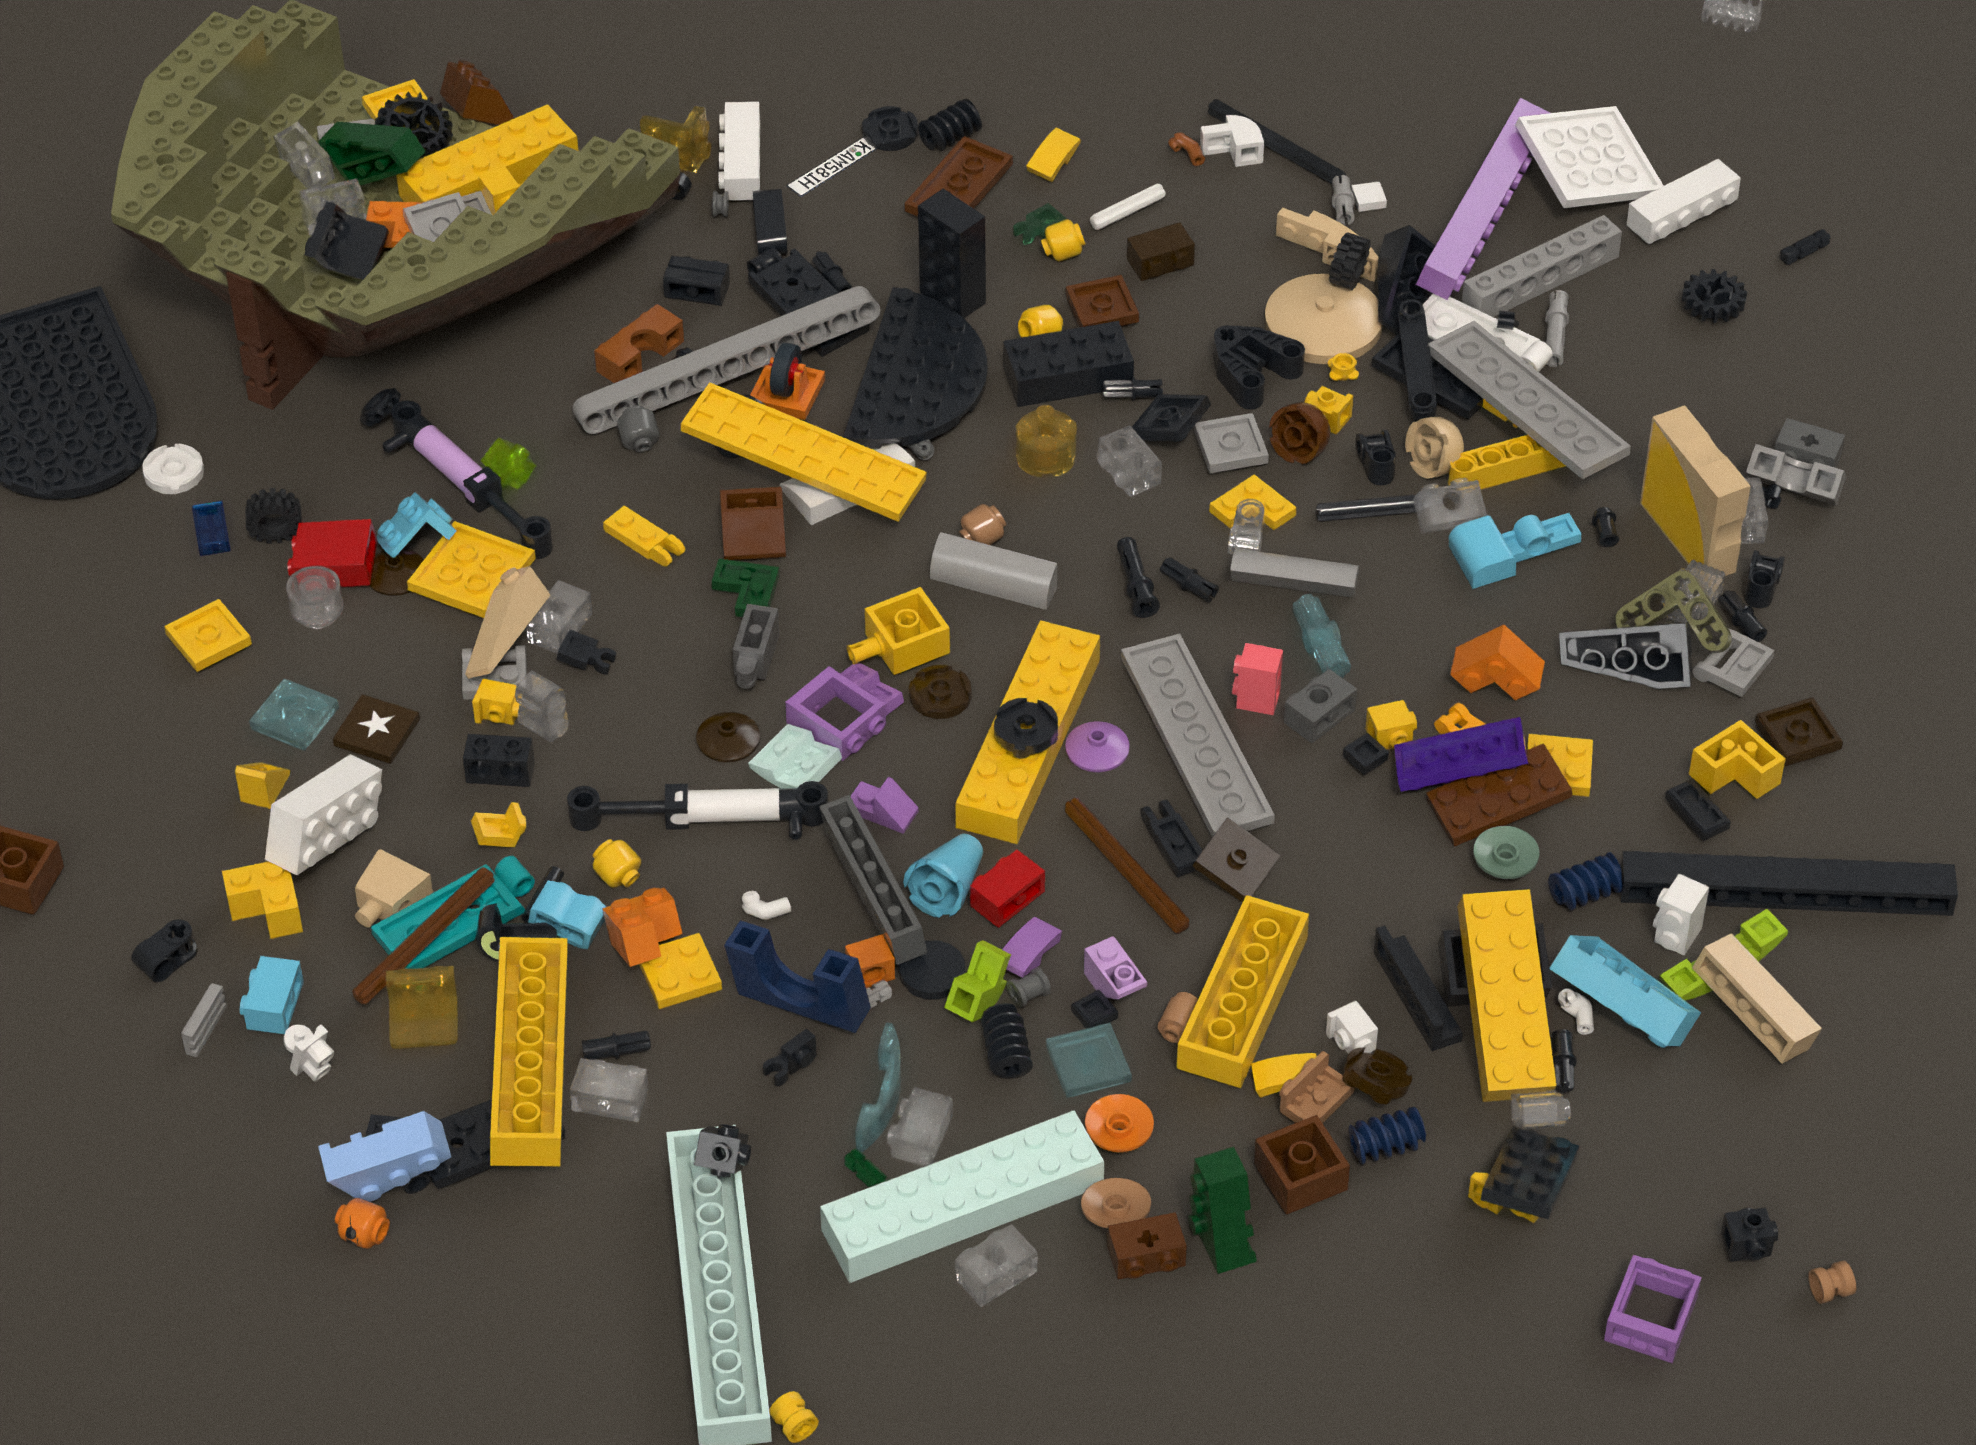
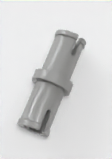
[1332,175,1355,226]

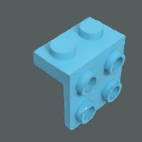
[377,492,457,558]

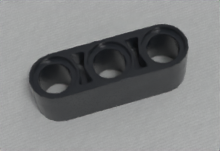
[753,189,788,255]

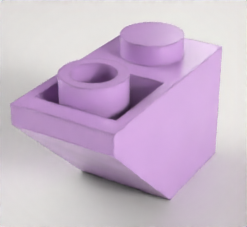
[1084,936,1147,999]

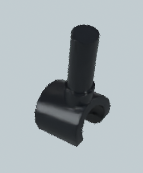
[1497,310,1519,330]
[1747,481,1781,509]

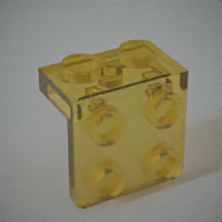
[640,106,711,173]
[386,966,458,1049]

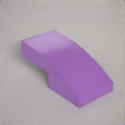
[840,662,904,716]
[1002,917,1062,978]

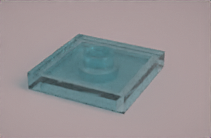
[1046,1023,1132,1098]

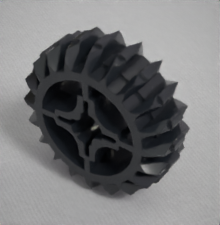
[374,91,453,160]

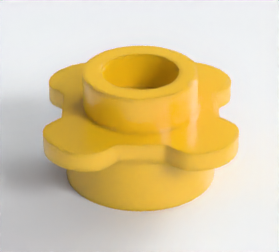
[1327,353,1359,381]

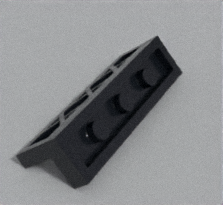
[1374,925,1463,1051]

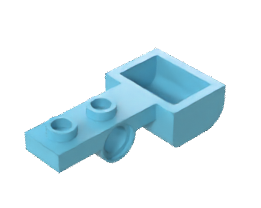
[1449,513,1581,589]

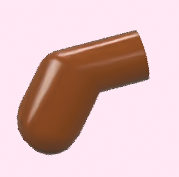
[1168,132,1205,166]

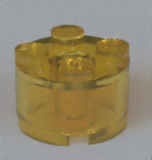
[1016,405,1077,477]

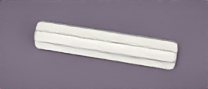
[1090,184,1166,230]

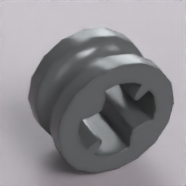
[712,191,729,217]

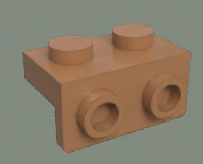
[1279,1051,1355,1123]

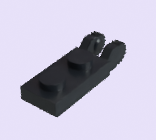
[1140,799,1203,877]

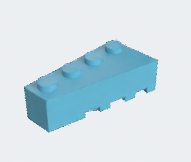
[1549,935,1701,1048]

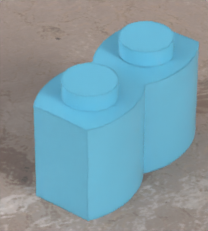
[528,880,606,949]

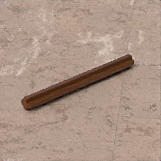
[1065,797,1190,934]
[352,867,495,1005]

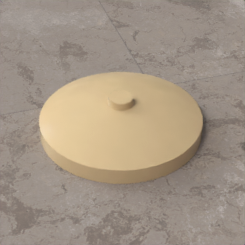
[1265,274,1383,364]

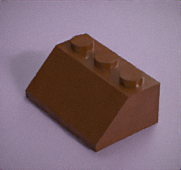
[439,60,514,125]

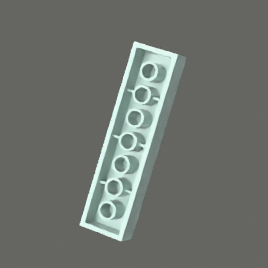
[820,1111,1104,1283]

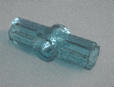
[1293,594,1351,678]

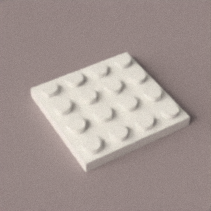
[1515,106,1664,208]

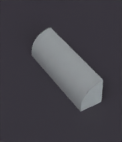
[930,532,1057,610]
[1230,548,1359,598]

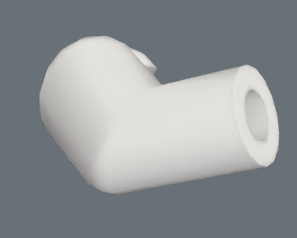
[1558,988,1594,1035]

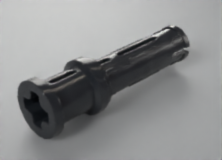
[1117,537,1160,618]

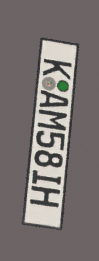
[786,137,876,197]

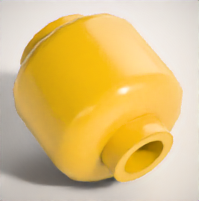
[1041,219,1086,262]
[1018,305,1063,337]
[592,839,641,888]

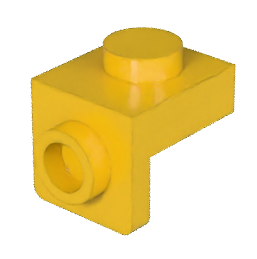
[471,802,526,847]

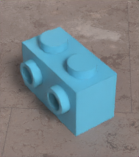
[240,956,304,1034]

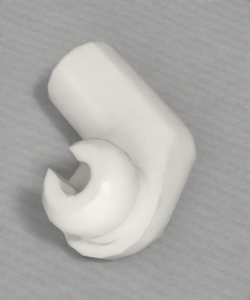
[742,891,791,920]

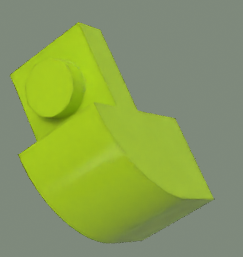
[944,940,1011,1022]

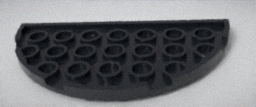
[843,287,988,449]

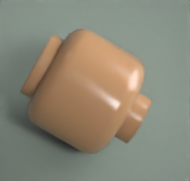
[959,504,1006,545]

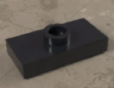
[1665,778,1731,841]

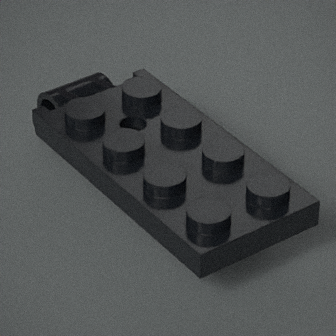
[747,248,869,357]
[403,1099,566,1194]

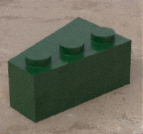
[318,121,425,188]
[1188,1146,1257,1274]

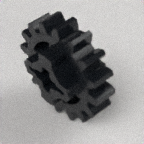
[1681,269,1747,323]

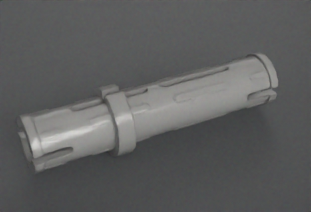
[1545,290,1569,367]

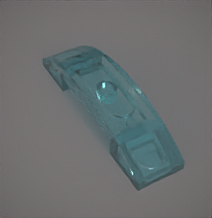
[855,1023,901,1152]

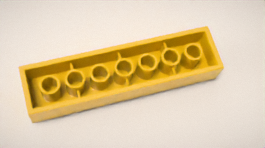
[955,620,1100,844]
[490,937,568,1166]

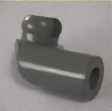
[897,439,934,460]

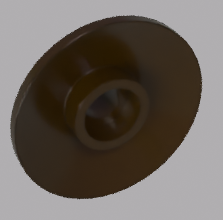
[369,548,424,596]
[696,712,760,762]

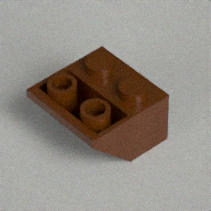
[720,487,786,560]

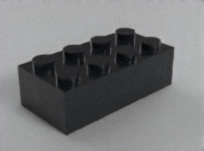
[918,188,986,318]
[1003,321,1134,407]

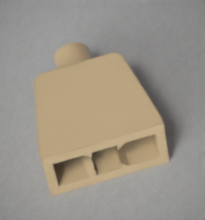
[355,849,433,927]

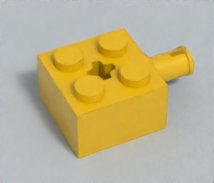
[846,587,950,675]

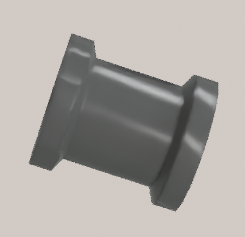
[1007,967,1051,1008]

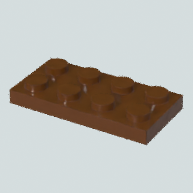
[905,136,1013,216]
[1426,743,1573,847]

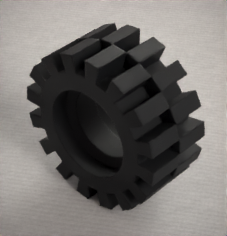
[1329,232,1371,290]
[245,488,302,544]

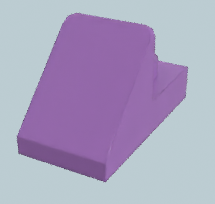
[851,777,919,834]

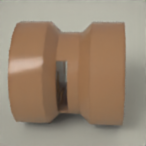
[1808,1260,1856,1304]

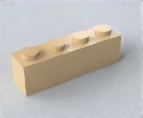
[1692,933,1822,1064]

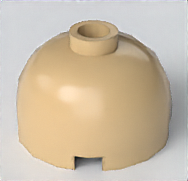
[1405,417,1464,479]

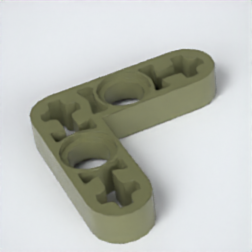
[1616,571,1732,653]

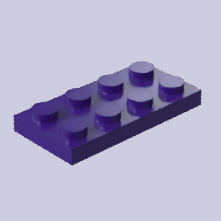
[1394,717,1528,792]

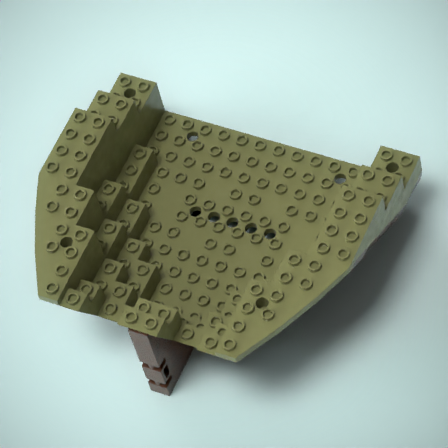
[111,0,680,410]

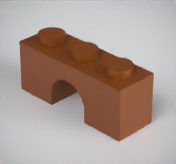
[594,304,684,383]

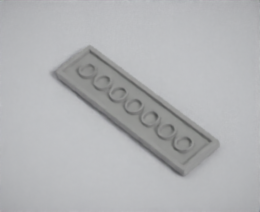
[1428,321,1631,479]
[1121,633,1275,837]

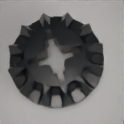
[360,388,401,427]

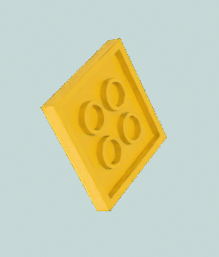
[407,521,536,618]

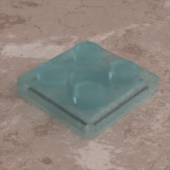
[249,678,339,751]

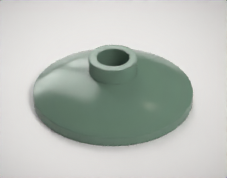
[1473,826,1540,879]

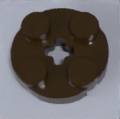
[1342,1047,1413,1104]

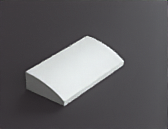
[780,443,915,525]

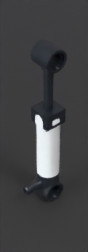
[567,781,828,840]

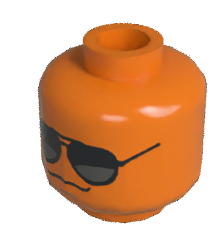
[335,1198,390,1249]

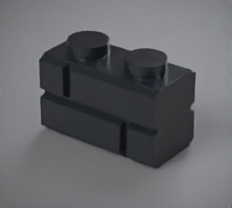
[663,255,730,306]

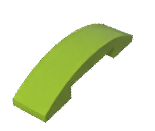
[1660,909,1788,1000]

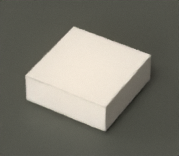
[1351,182,1387,212]

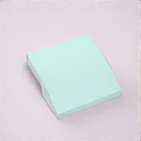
[748,724,842,788]

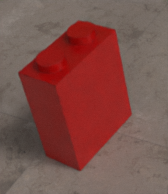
[287,519,378,589]

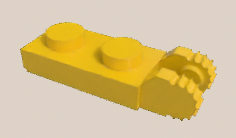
[603,506,685,567]

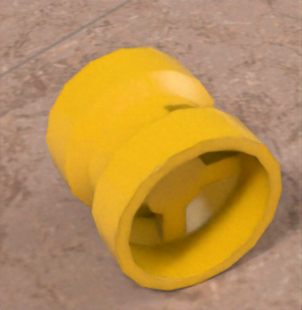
[769,1391,819,1443]

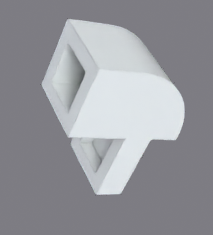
[1200,115,1264,167]

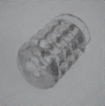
[1701,0,1763,33]

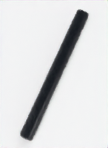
[1208,99,1346,184]

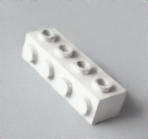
[719,102,760,201]
[1627,159,1741,244]

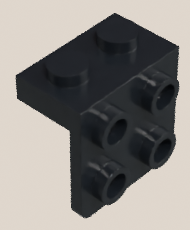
[304,201,389,281]

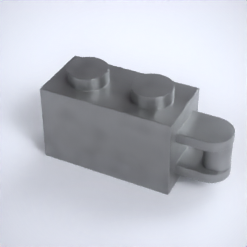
[733,604,780,689]

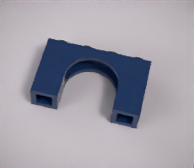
[724,920,871,1033]

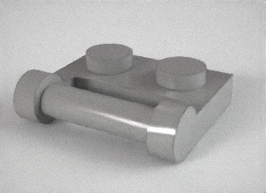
[1692,629,1775,697]
[462,645,527,700]

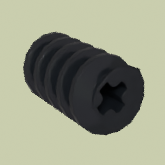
[918,99,982,151]
[981,1003,1033,1079]

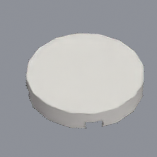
[143,444,204,494]

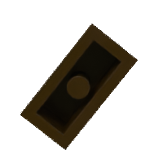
[1127,222,1195,281]

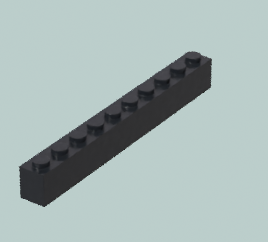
[1620,851,1958,916]

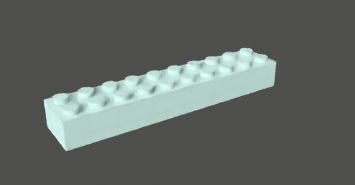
[666,1125,772,1445]

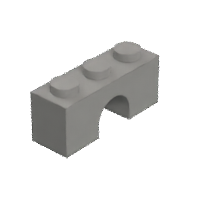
[1746,444,1846,506]

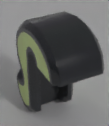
[475,903,558,962]

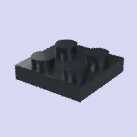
[1129,394,1211,442]

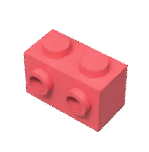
[1232,643,1283,715]

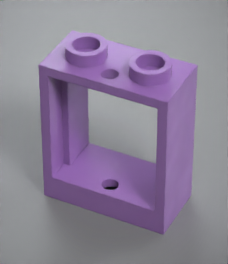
[785,666,886,761]
[1604,1255,1701,1363]

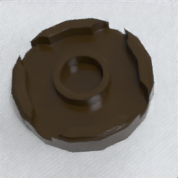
[909,665,972,719]

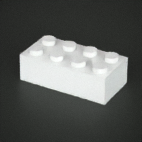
[265,754,382,875]

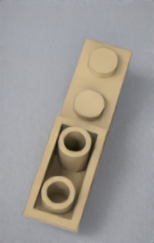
[1276,207,1379,282]

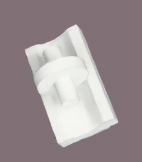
[283,1025,334,1082]

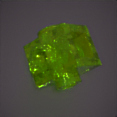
[481,437,537,489]

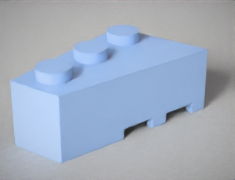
[318,1111,451,1202]

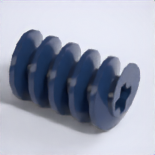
[1548,852,1622,911]
[1348,1107,1426,1165]

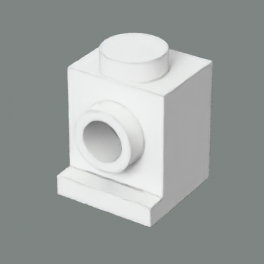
[1326,1001,1378,1054]

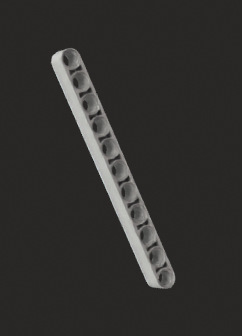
[572,286,880,434]

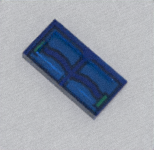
[192,501,231,556]

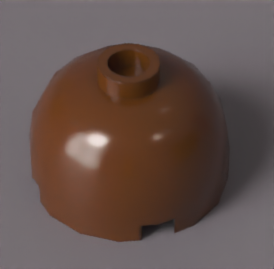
[1269,402,1331,464]

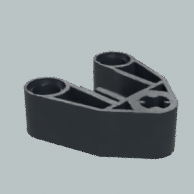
[1213,325,1305,410]

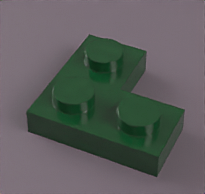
[712,559,780,617]

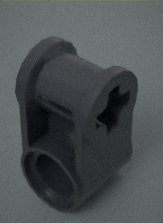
[1355,429,1396,485]
[1744,550,1785,609]
[131,919,198,982]

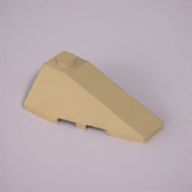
[465,566,550,679]

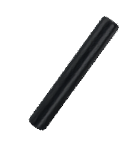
[1316,493,1437,522]

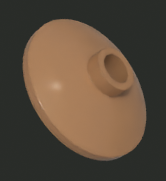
[1081,1178,1151,1228]

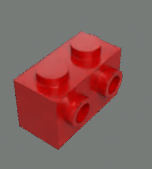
[970,849,1045,928]

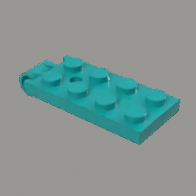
[371,856,535,977]

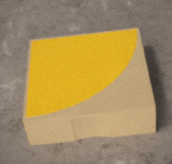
[1640,405,1751,584]

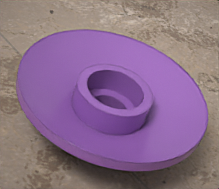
[1065,721,1130,772]

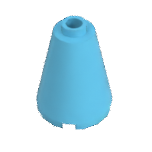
[903,834,983,918]

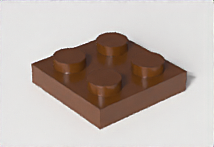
[1065,275,1139,327]

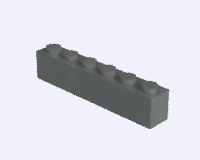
[819,794,927,965]

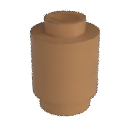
[1158,992,1198,1043]

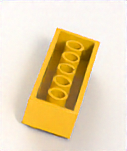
[396,104,579,203]
[1457,889,1556,1102]
[1177,895,1309,1088]

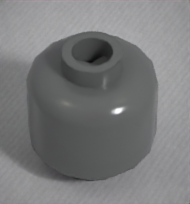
[617,405,660,453]

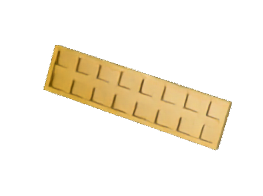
[681,382,927,522]

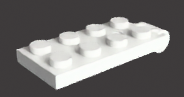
[1423,293,1553,372]

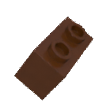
[1107,1212,1187,1280]

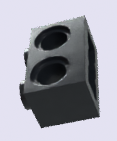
[463,734,535,787]

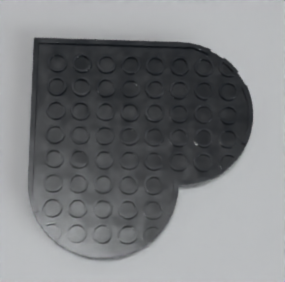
[0,286,158,499]

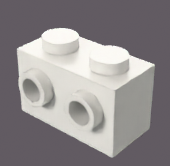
[1653,874,1709,955]

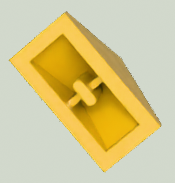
[235,762,290,809]

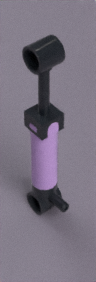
[382,400,553,559]

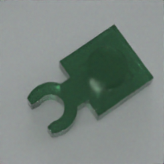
[1013,203,1067,245]

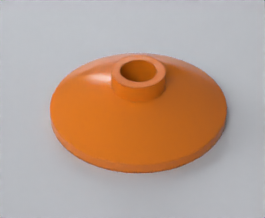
[1085,1094,1154,1152]

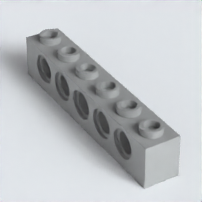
[1462,215,1622,317]

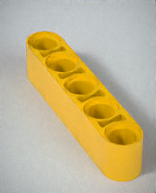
[1448,435,1566,494]

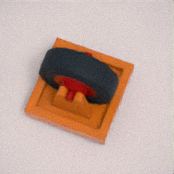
[750,343,825,420]

